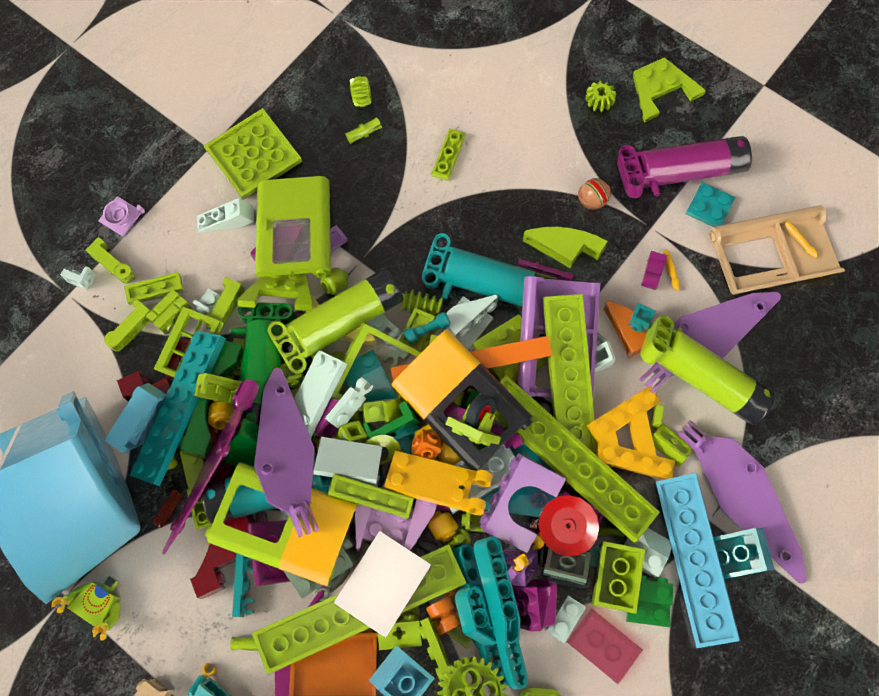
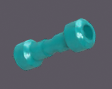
[404,312,451,344]

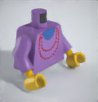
[503,533,545,587]

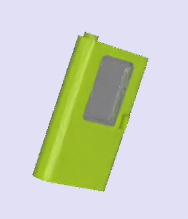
[255,176,331,278]

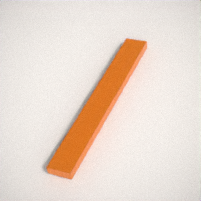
[391,336,552,381]

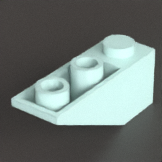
[197,198,254,233]
[445,295,498,339]

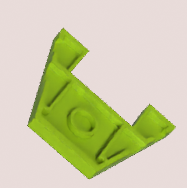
[633,58,706,122]
[237,273,313,311]

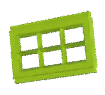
[154,307,225,378]

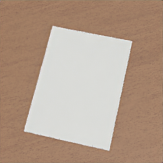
[334,531,431,638]

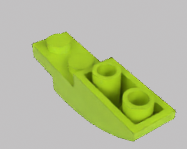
[180,451,212,530]

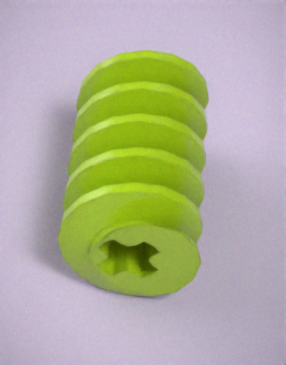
[401,289,443,317]

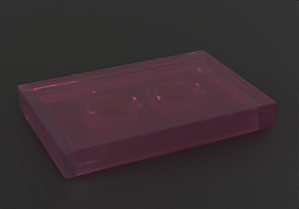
[566,608,643,684]

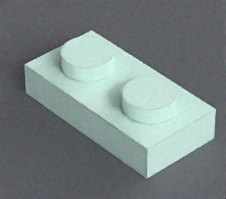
[546,596,586,644]

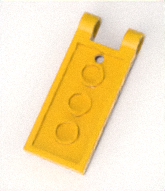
[384,451,493,515]

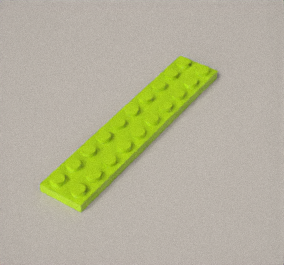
[494,375,660,543]
[252,544,466,675]

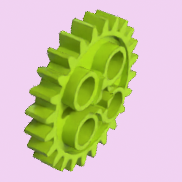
[437,656,508,696]

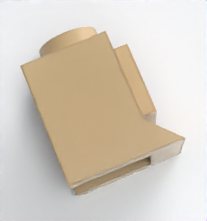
[134,679,174,696]

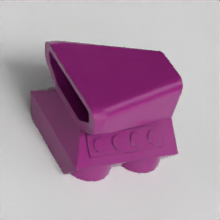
[512,578,557,631]

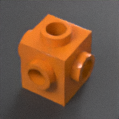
[411,429,442,460]

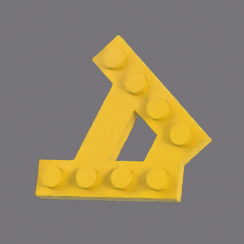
[586,385,675,480]

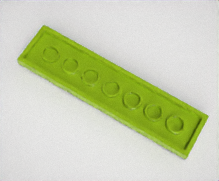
[543,294,597,453]

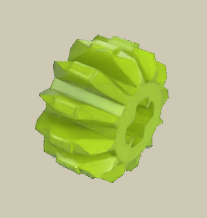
[350,76,372,107]
[585,80,616,112]

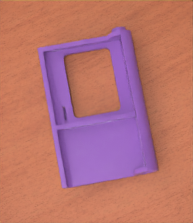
[517,276,600,397]

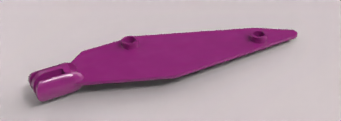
[162,380,259,554]

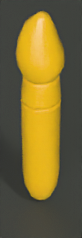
[785,222,817,258]
[663,249,680,291]

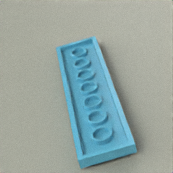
[656,473,740,648]

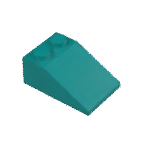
[345,350,397,418]
[713,528,775,579]

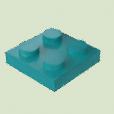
[685,182,736,227]

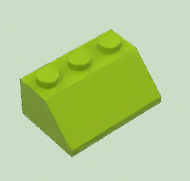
[591,541,645,614]

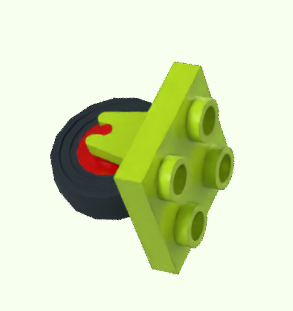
[446,395,501,446]

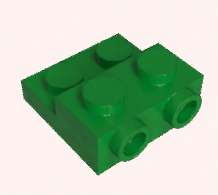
[626,576,673,627]

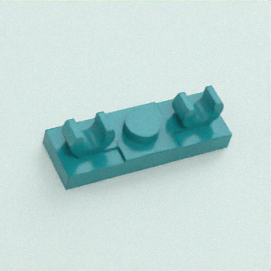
[232,553,255,617]

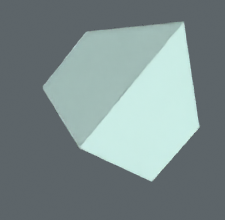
[595,332,615,372]

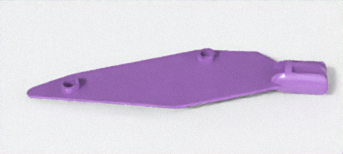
[639,292,781,393]
[254,368,319,537]
[677,420,807,583]

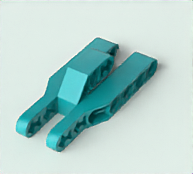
[451,536,528,691]

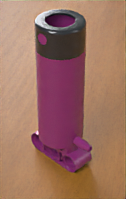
[617,136,752,198]

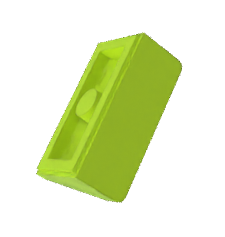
[652,424,693,467]

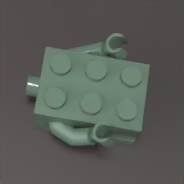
[283,534,360,601]

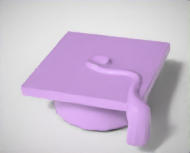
[98,196,145,237]

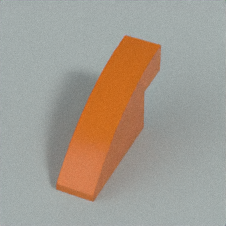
[604,301,652,358]

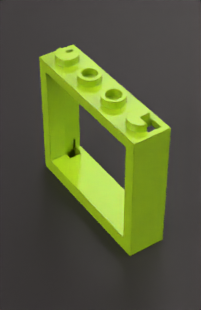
[331,323,421,424]

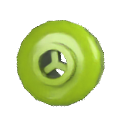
[320,267,349,295]

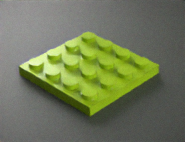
[203,108,302,200]

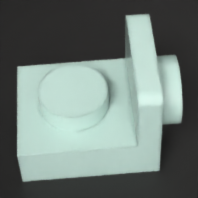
[60,266,95,290]
[193,288,220,315]

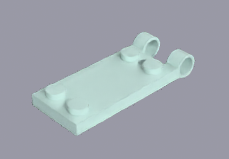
[294,350,347,438]

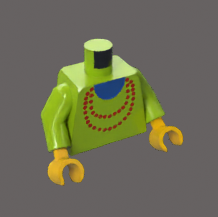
[52,576,121,640]

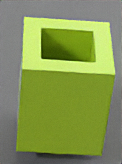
[336,421,367,443]

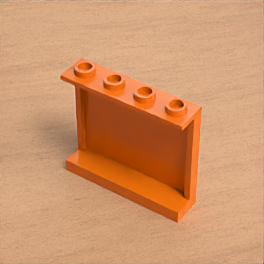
[289,629,378,696]

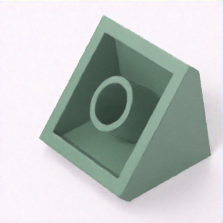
[543,548,591,585]

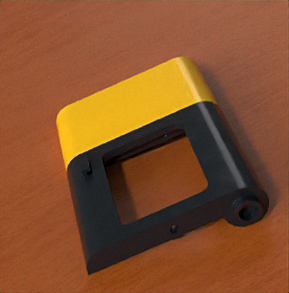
[391,329,533,471]

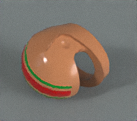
[578,178,611,210]

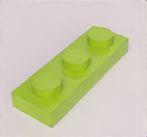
[124,272,184,305]

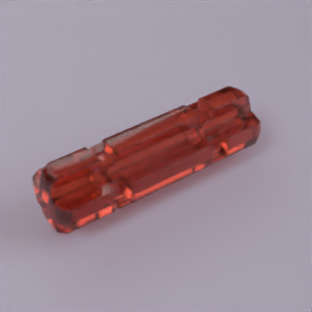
[153,489,182,528]

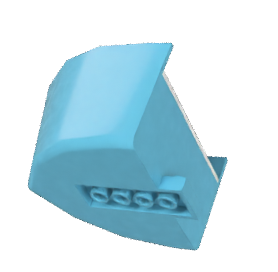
[0,391,141,604]

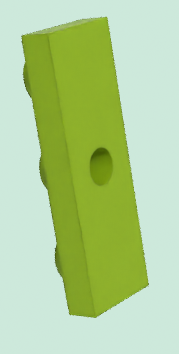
[431,128,466,181]

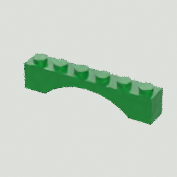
[179,341,243,460]

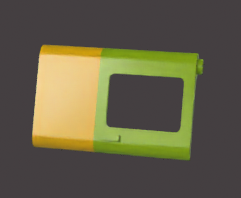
[205,462,358,586]

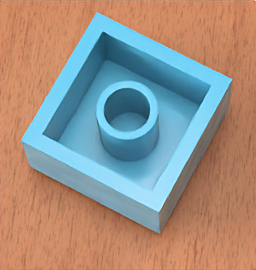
[369,645,435,696]

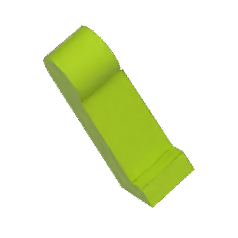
[86,237,135,284]
[205,277,245,329]
[104,299,150,351]

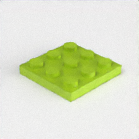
[472,314,549,384]

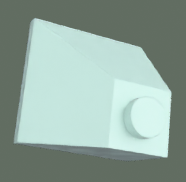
[624,528,672,579]

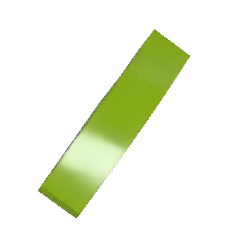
[523,227,608,268]

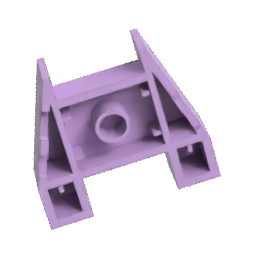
[354,476,437,551]

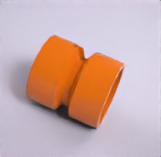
[426,596,461,636]

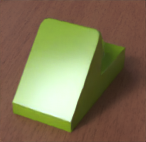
[362,397,403,423]

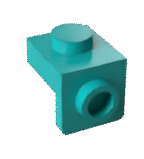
[628,303,656,333]

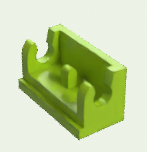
[194,373,242,404]

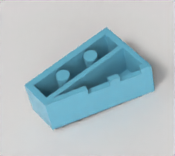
[104,383,167,453]

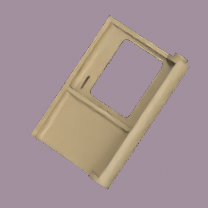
[709,205,845,295]

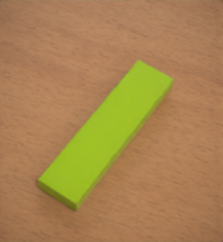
[327,474,414,519]

